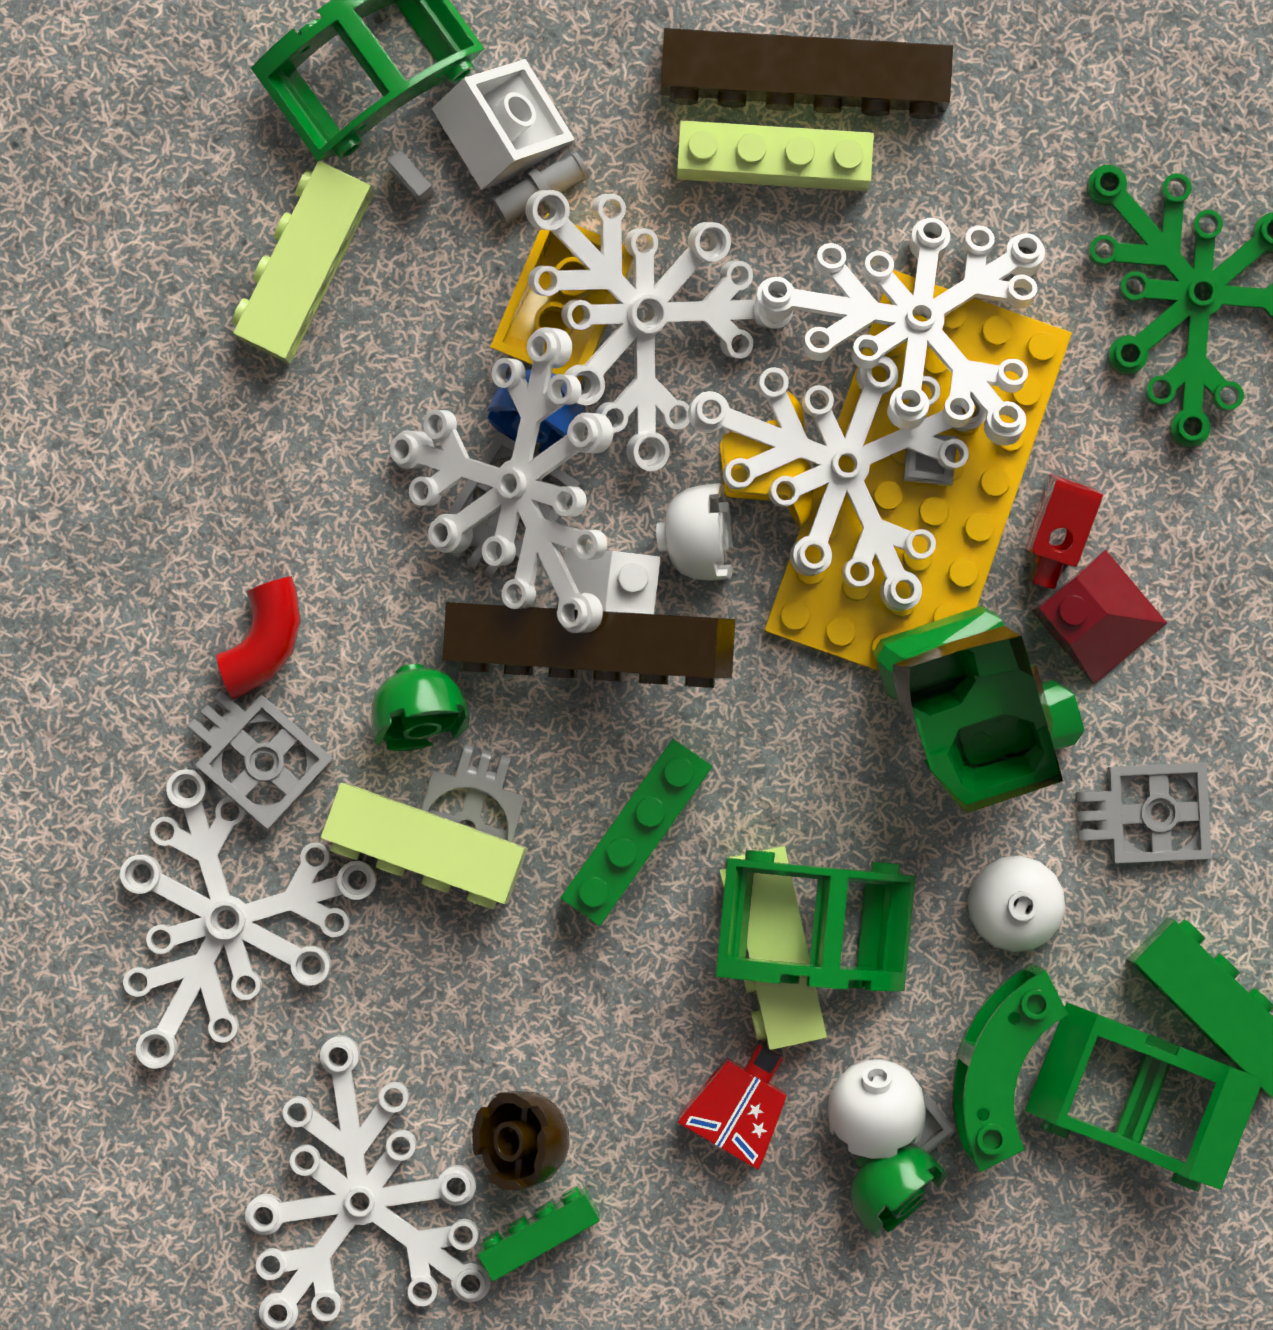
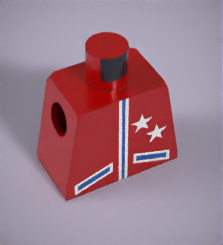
[1026,474,1104,589]
[677,1044,787,1170]

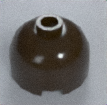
[472,1091,570,1191]

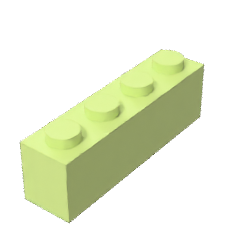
[677,120,874,191]
[231,161,374,364]
[321,783,528,909]
[720,845,827,1050]

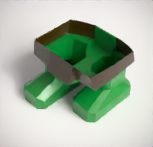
[873,606,1084,813]

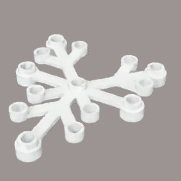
[526,190,794,471]
[755,218,1045,446]
[390,327,613,633]
[688,356,987,611]
[120,769,377,1069]
[245,1035,491,1330]

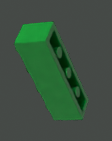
[560,738,713,926]
[1127,918,1273,1099]

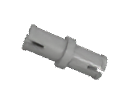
[491,151,589,225]

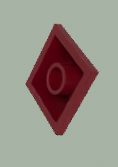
[1032,550,1167,685]

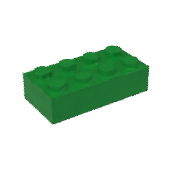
[478,1186,601,1282]

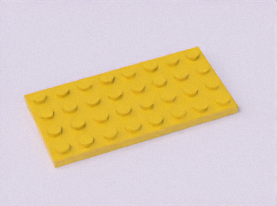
[764,270,1072,672]

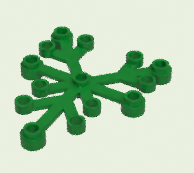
[1087,165,1273,448]

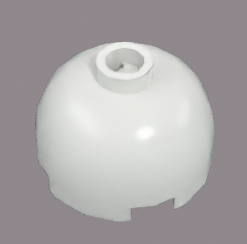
[656,483,733,581]
[967,856,1065,952]
[828,1059,926,1159]

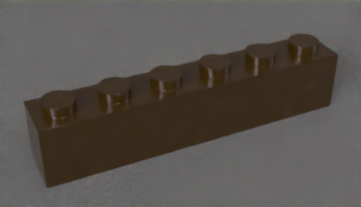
[660,28,953,119]
[443,602,736,688]

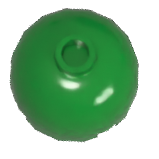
[371,664,470,751]
[849,1143,947,1239]

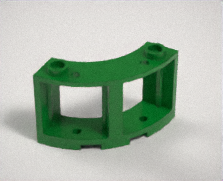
[251,0,485,161]
[716,850,916,991]
[952,963,1068,1172]
[1025,1002,1263,1192]

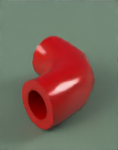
[216,576,301,699]

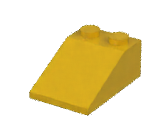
[490,213,633,384]

